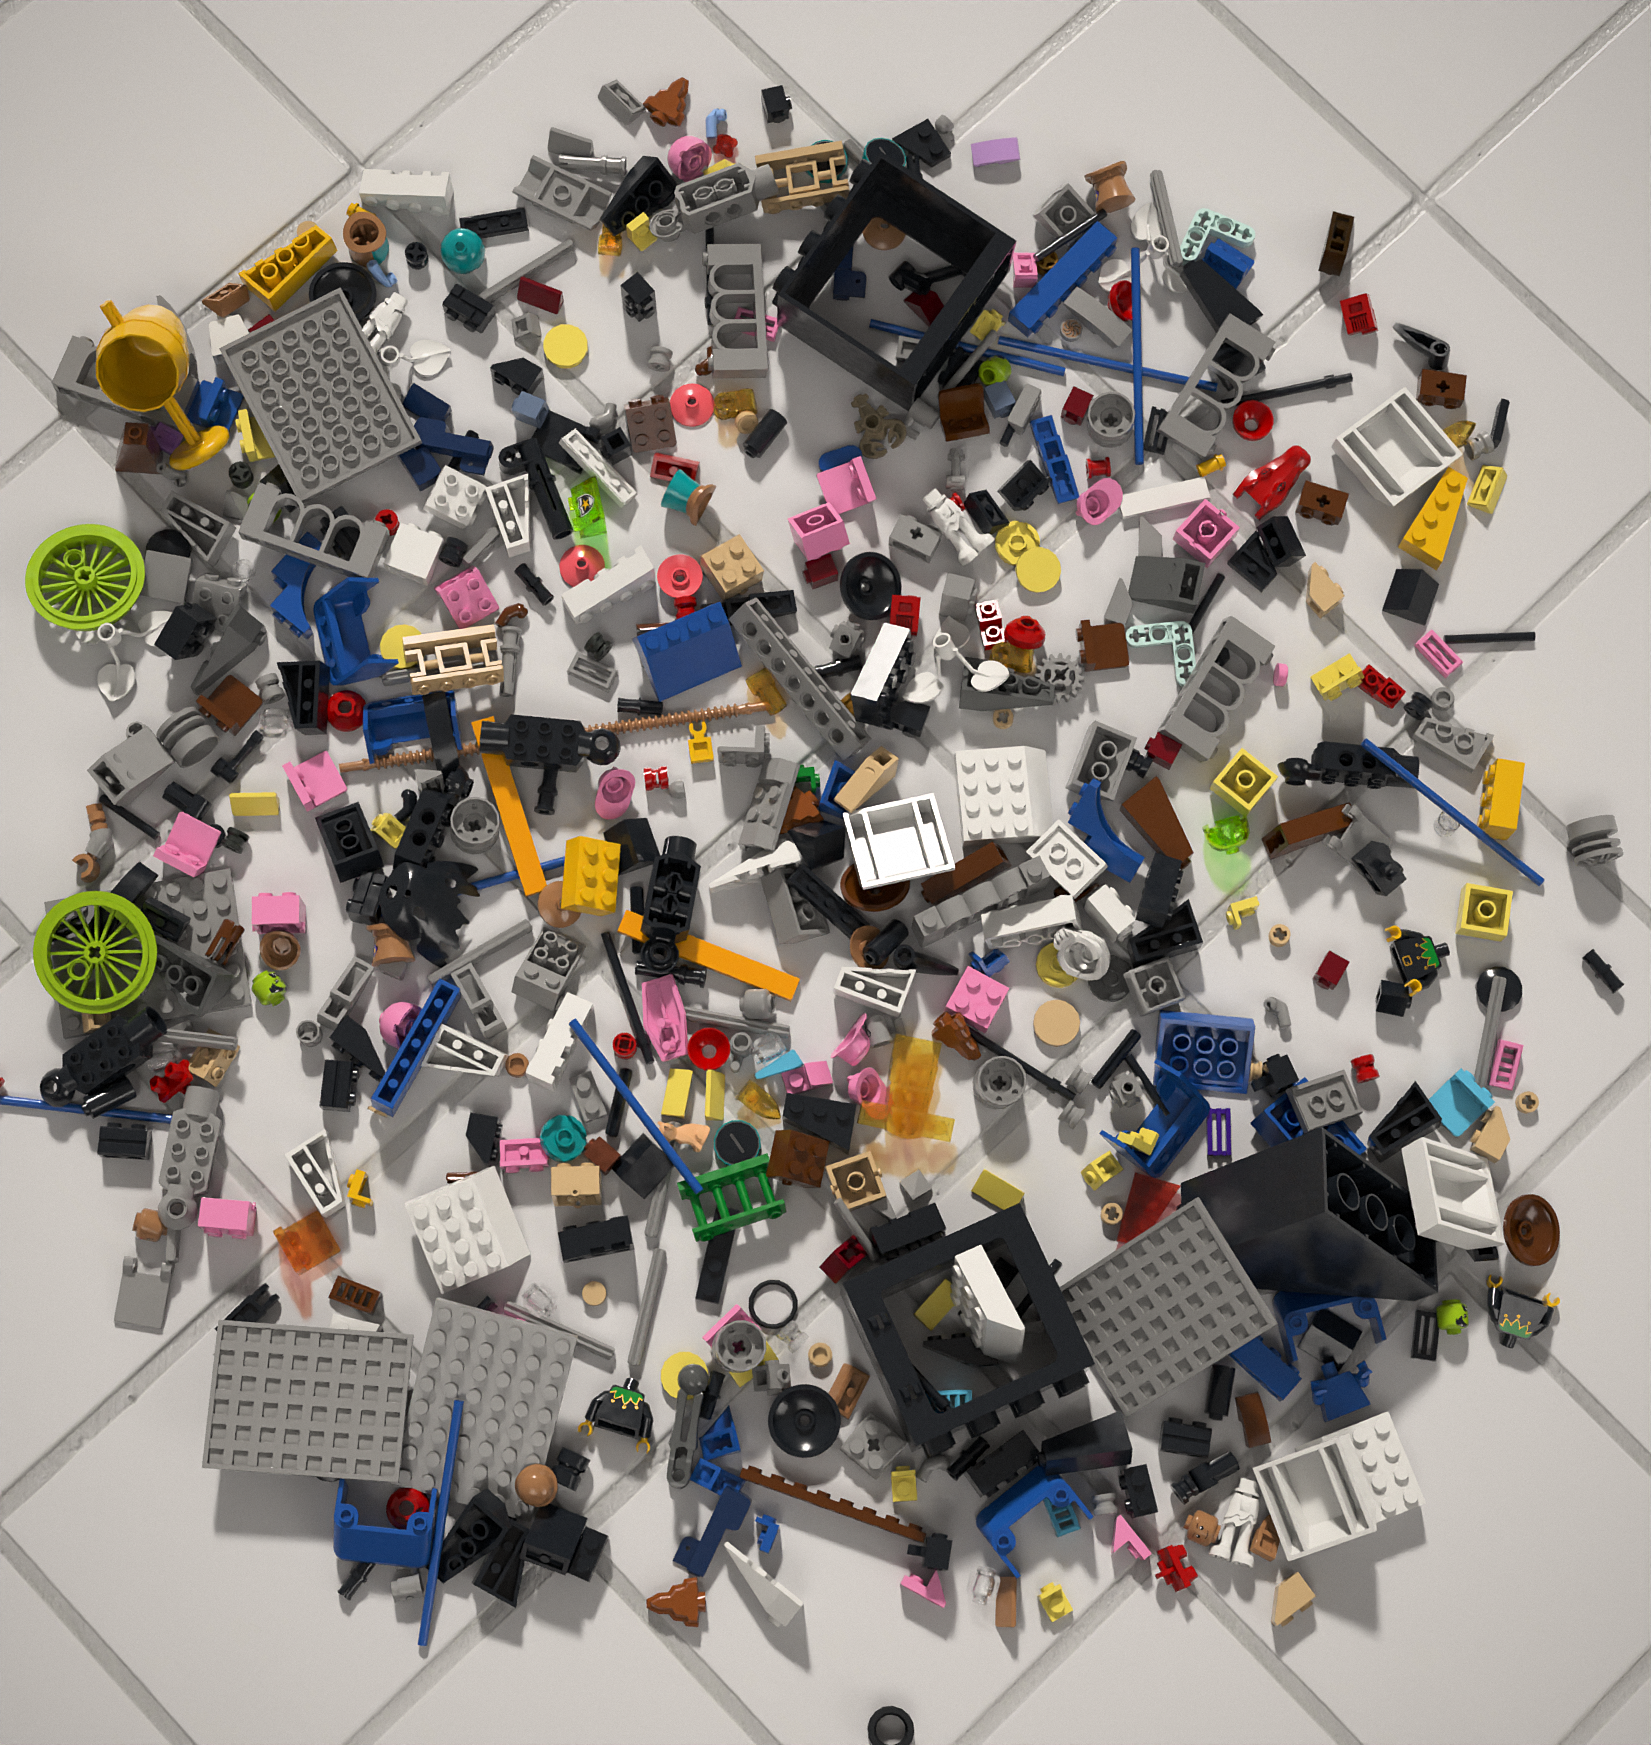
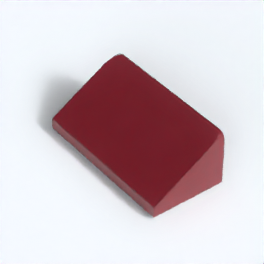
[517,277,564,314]

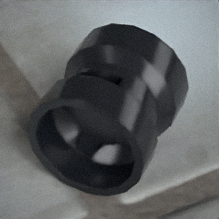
[439,537,468,568]
[1125,748,1154,779]

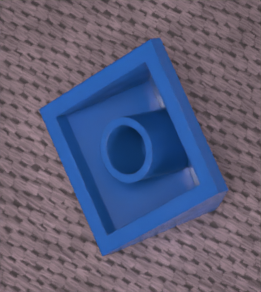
[819,761,858,819]

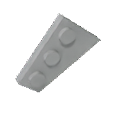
[1412,717,1494,774]

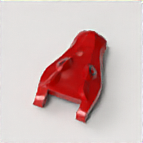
[1232,445,1311,521]

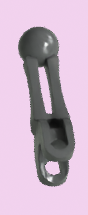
[667,1364,708,1489]

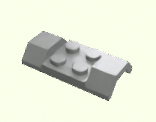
[512,155,612,231]
[738,758,800,851]

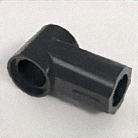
[888,261,932,295]
[162,781,212,821]
[1188,1451,1240,1493]

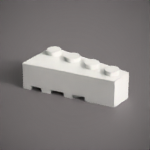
[359,169,453,216]
[561,545,656,624]
[981,895,1083,949]
[526,992,594,1092]

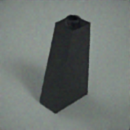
[1180,259,1263,342]
[1037,1411,1133,1476]

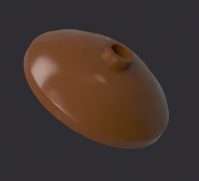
[840,863,910,912]
[1503,1194,1560,1266]

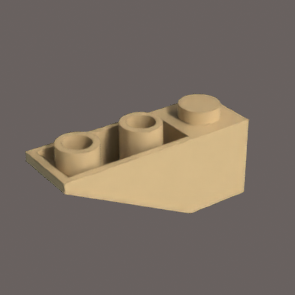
[834,746,899,813]

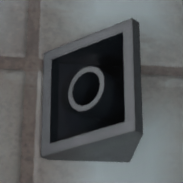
[1212,342,1266,392]
[1382,569,1439,626]
[603,818,660,876]
[788,820,845,871]
[611,1133,675,1200]

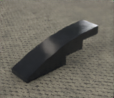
[700,590,797,626]

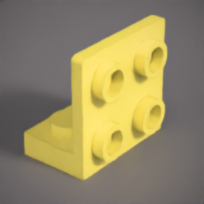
[1310,653,1364,701]

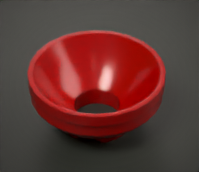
[1107,280,1132,321]
[1232,400,1274,441]
[1004,616,1046,650]
[327,690,366,732]
[687,1028,730,1071]
[386,1487,430,1530]

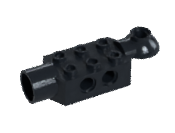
[479,714,621,773]
[1277,741,1419,789]
[389,766,474,897]
[640,836,701,973]
[40,1006,167,1107]

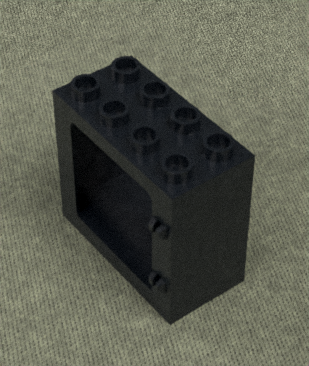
[772,151,1017,411]
[840,1203,1095,1459]

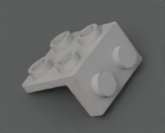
[192,573,247,631]
[717,725,770,768]

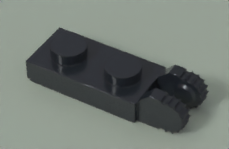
[215,1283,280,1331]

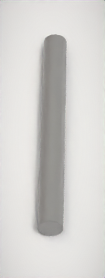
[936,329,999,398]

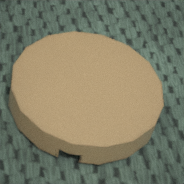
[1033,1000,1080,1047]

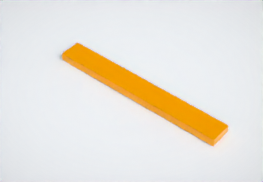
[471,716,547,897]
[617,910,800,1002]

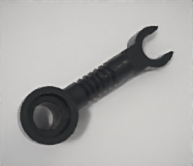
[210,730,264,784]

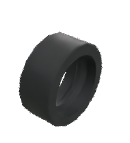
[867,1706,914,1745]

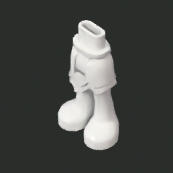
[362,292,408,358]
[922,488,994,566]
[1209,1478,1260,1568]

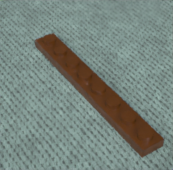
[739,1465,927,1544]

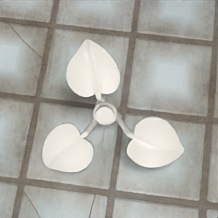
[1098,202,1189,293]
[359,322,451,401]
[71,607,172,702]
[902,616,1009,703]

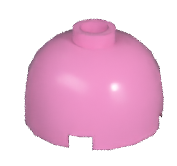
[667,136,712,182]
[379,1002,422,1049]

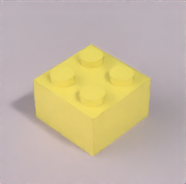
[1210,748,1278,818]
[1455,883,1513,942]

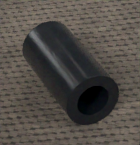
[743,409,787,458]
[862,919,909,966]
[80,1076,137,1119]
[1204,1364,1236,1421]

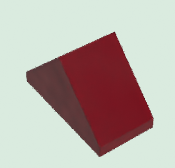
[904,290,944,327]

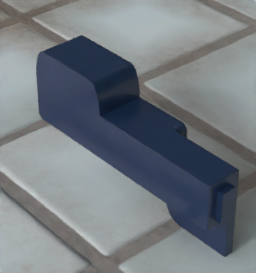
[833,245,867,301]
[414,417,494,476]
[397,447,441,491]
[673,1486,752,1577]

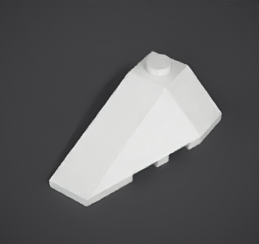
[709,838,801,894]

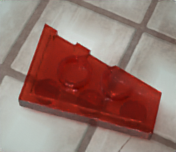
[1116,1172,1181,1244]

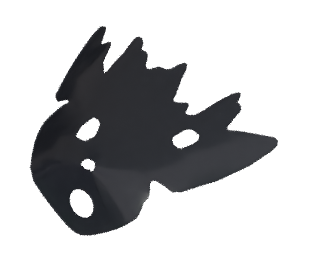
[379,861,480,968]

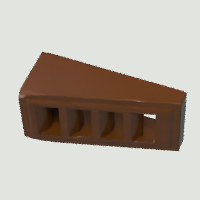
[328,1275,382,1316]

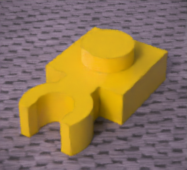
[688,722,714,764]

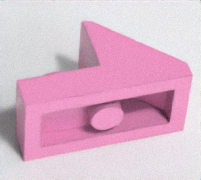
[1012,253,1038,288]
[781,1061,833,1094]
[1111,1515,1152,1560]
[900,1570,946,1608]

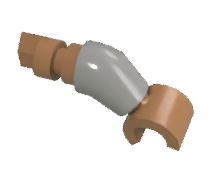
[72,803,113,883]

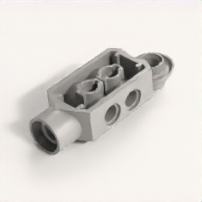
[649,163,779,242]
[158,1086,222,1230]

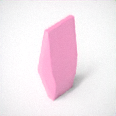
[642,974,688,1062]

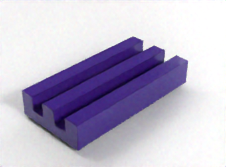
[1206,1108,1231,1156]

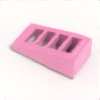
[1489,1039,1524,1091]

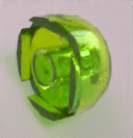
[1202,815,1250,855]

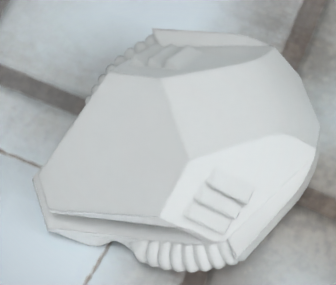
[1054,928,1110,980]

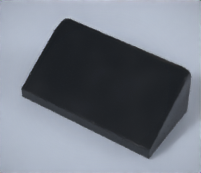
[964,489,1010,535]
[141,897,191,943]

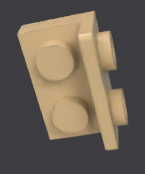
[189,1028,240,1087]

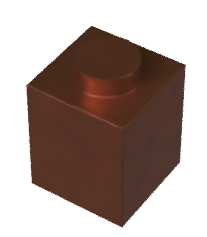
[584,1136,621,1176]

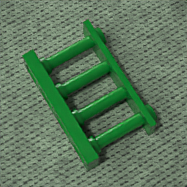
[677,1153,786,1242]

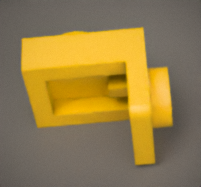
[347,1169,373,1208]

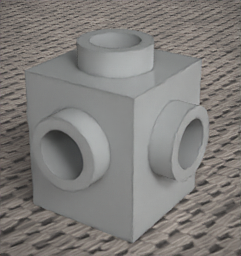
[829,620,865,658]
[1109,1072,1144,1108]
[752,1360,791,1396]

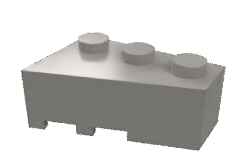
[160,490,236,567]
[939,573,977,622]

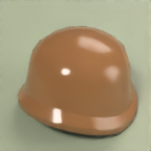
[259,930,301,970]
[515,1464,558,1507]

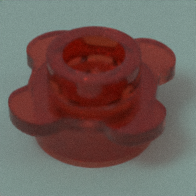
[713,134,738,158]

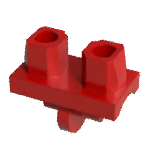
[149,1059,193,1103]
[1155,1544,1198,1592]

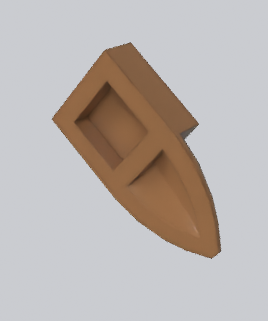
[1250,1514,1280,1562]

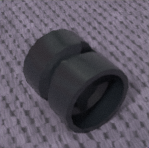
[552,1447,591,1491]

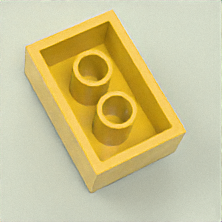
[1477,758,1525,841]
[561,836,621,917]

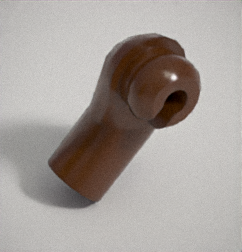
[695,346,712,376]
[495,603,528,629]

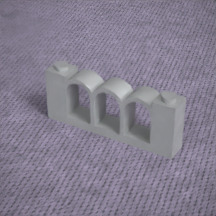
[702,244,768,379]
[1156,314,1276,460]
[51,335,200,434]
[238,483,390,578]
[1157,616,1275,762]
[911,855,1050,948]

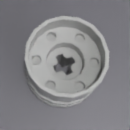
[1087,391,1135,448]
[156,706,219,768]
[450,797,500,854]
[1566,815,1623,867]
[972,1056,1027,1110]
[712,1320,766,1373]

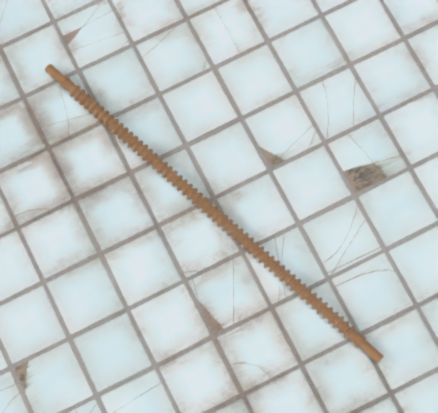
[339,700,774,773]

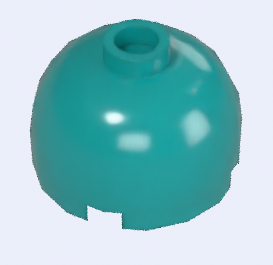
[440,228,485,274]

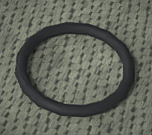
[748,1280,798,1329]

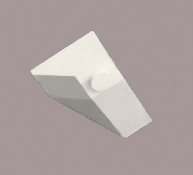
[724,1542,804,1628]

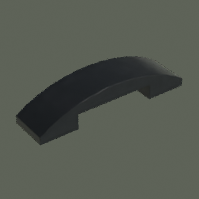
[422,691,460,785]
[83,862,159,950]

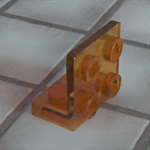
[273,1211,341,1276]

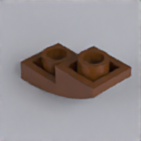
[1235,1392,1271,1448]

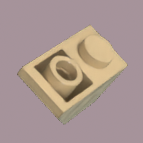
[1306,562,1345,619]
[1470,1106,1510,1164]
[1271,1572,1316,1627]

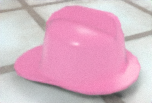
[1075,478,1123,525]
[595,766,636,820]
[830,1013,870,1066]
[847,1067,891,1119]

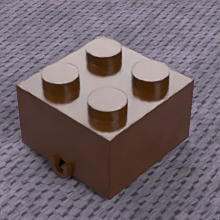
[766,1130,830,1188]

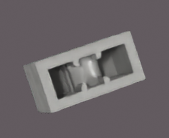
[888,514,942,564]

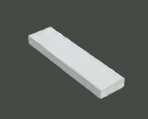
[559,429,638,508]
[1119,477,1210,519]

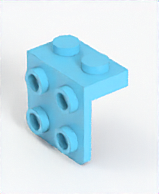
[1429,1068,1495,1137]

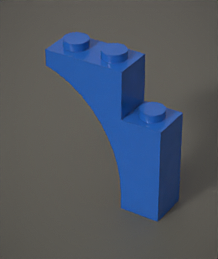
[270,531,322,640]
[1068,778,1145,883]

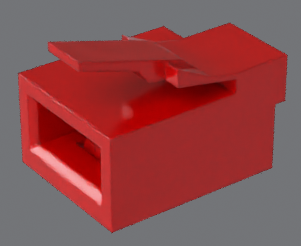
[1340,293,1379,336]
[890,595,921,636]

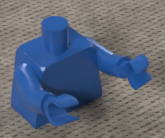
[1310,1360,1373,1422]

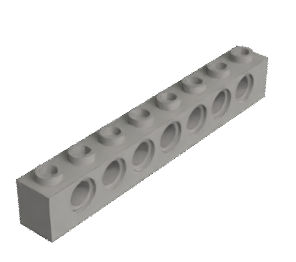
[728,598,872,761]

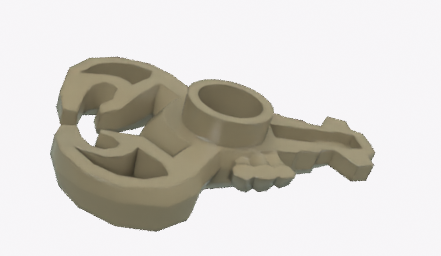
[851,393,907,459]

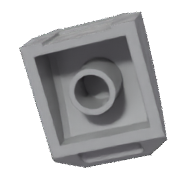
[1033,183,1095,248]

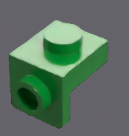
[795,765,820,794]

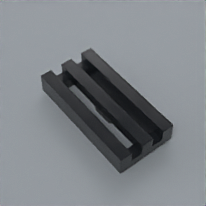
[1490,398,1510,449]
[1143,406,1168,455]
[1411,1310,1439,1362]

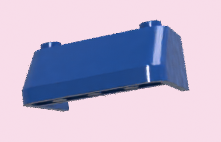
[313,577,399,686]
[363,690,462,764]
[1099,1059,1210,1178]
[1272,1291,1387,1364]
[976,1465,1094,1578]
[333,1478,440,1568]

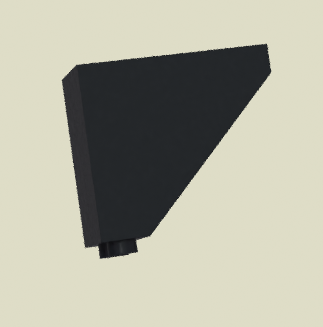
[1176,1127,1439,1301]

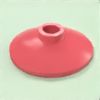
[670,384,714,427]
[559,545,605,587]
[657,554,703,598]

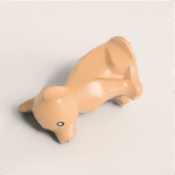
[657,1121,710,1152]

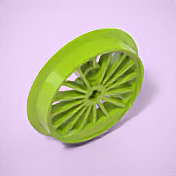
[25,524,145,631]
[33,891,157,1014]

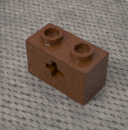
[1416,369,1467,409]
[1295,480,1349,526]

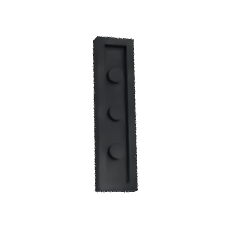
[786,863,870,939]
[695,1205,740,1304]

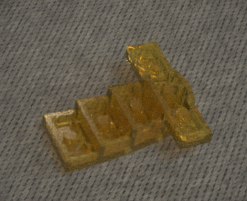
[857,1034,955,1142]

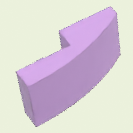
[971,137,1021,167]

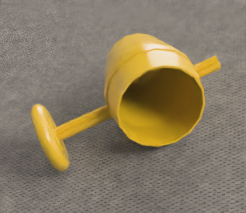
[96,300,229,471]

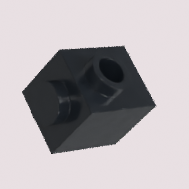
[761,85,792,123]
[599,427,632,465]
[1375,980,1412,1017]

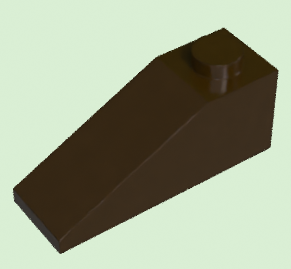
[1318,211,1354,276]

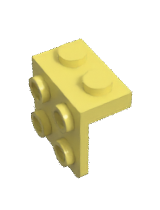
[236,409,275,462]

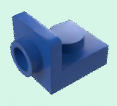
[755,1514,780,1554]

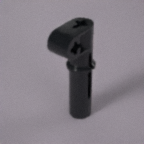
[498,438,574,540]

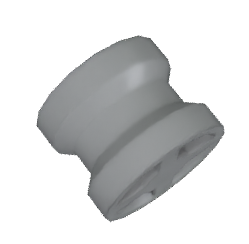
[648,346,673,372]
[1065,1065,1094,1094]
[1058,1100,1086,1129]
[1091,1493,1118,1516]

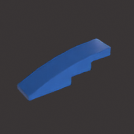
[1029,415,1079,504]

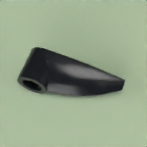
[1393,323,1450,370]
[893,945,959,976]

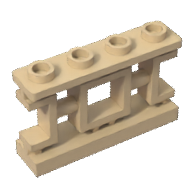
[755,140,850,214]
[402,624,504,695]

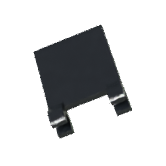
[531,411,602,474]

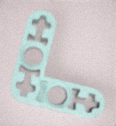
[1180,208,1256,265]
[1126,621,1196,687]

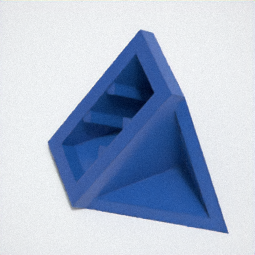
[699,1405,741,1461]

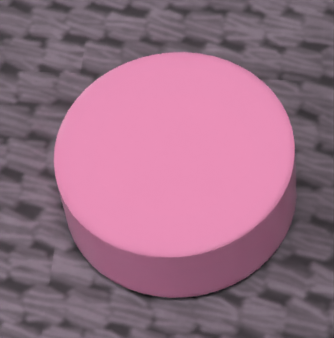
[1273,663,1288,687]

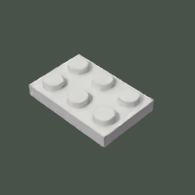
[1026,819,1108,899]

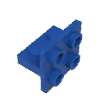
[1203,239,1254,289]
[187,377,244,431]

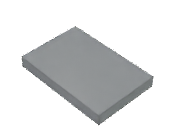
[1286,1070,1363,1134]

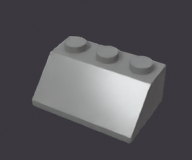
[1065,720,1137,801]
[760,868,830,944]

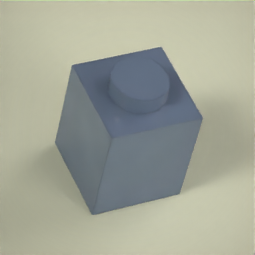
[983,379,1016,419]
[512,391,550,429]

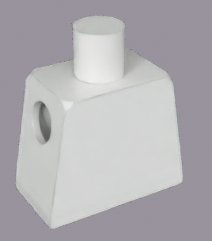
[209,314,249,365]

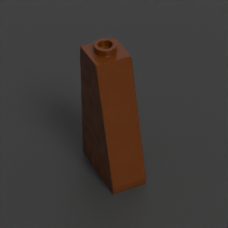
[115,422,163,474]
[1119,776,1194,870]
[1261,802,1352,860]
[921,841,1012,906]

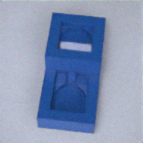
[689,1458,746,1496]

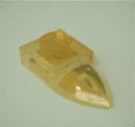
[1443,420,1476,449]
[735,1079,781,1119]

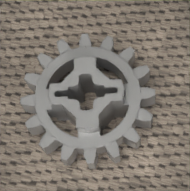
[1034,653,1085,703]

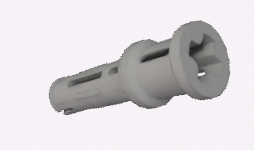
[559,154,627,176]
[499,626,522,697]

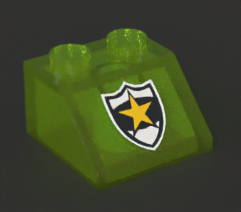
[568,476,607,539]

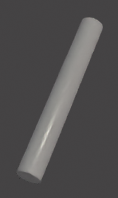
[833,1198,879,1261]

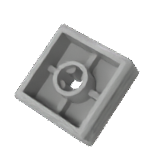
[1124,957,1185,1017]
[840,1412,907,1480]

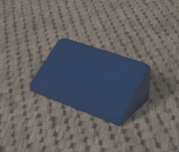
[402,383,452,422]

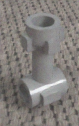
[946,448,965,491]

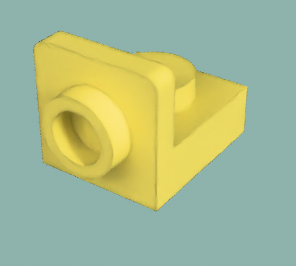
[626,212,658,251]
[969,308,1006,341]
[370,813,406,849]
[1226,896,1260,930]
[1117,1128,1159,1155]
[1081,1150,1124,1191]
[890,1466,917,1502]
[1037,1582,1073,1622]

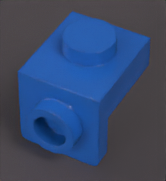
[968,949,1010,977]

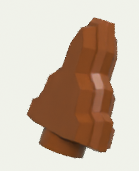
[643,77,689,127]
[779,785,824,835]
[931,1011,981,1061]
[646,1577,706,1627]

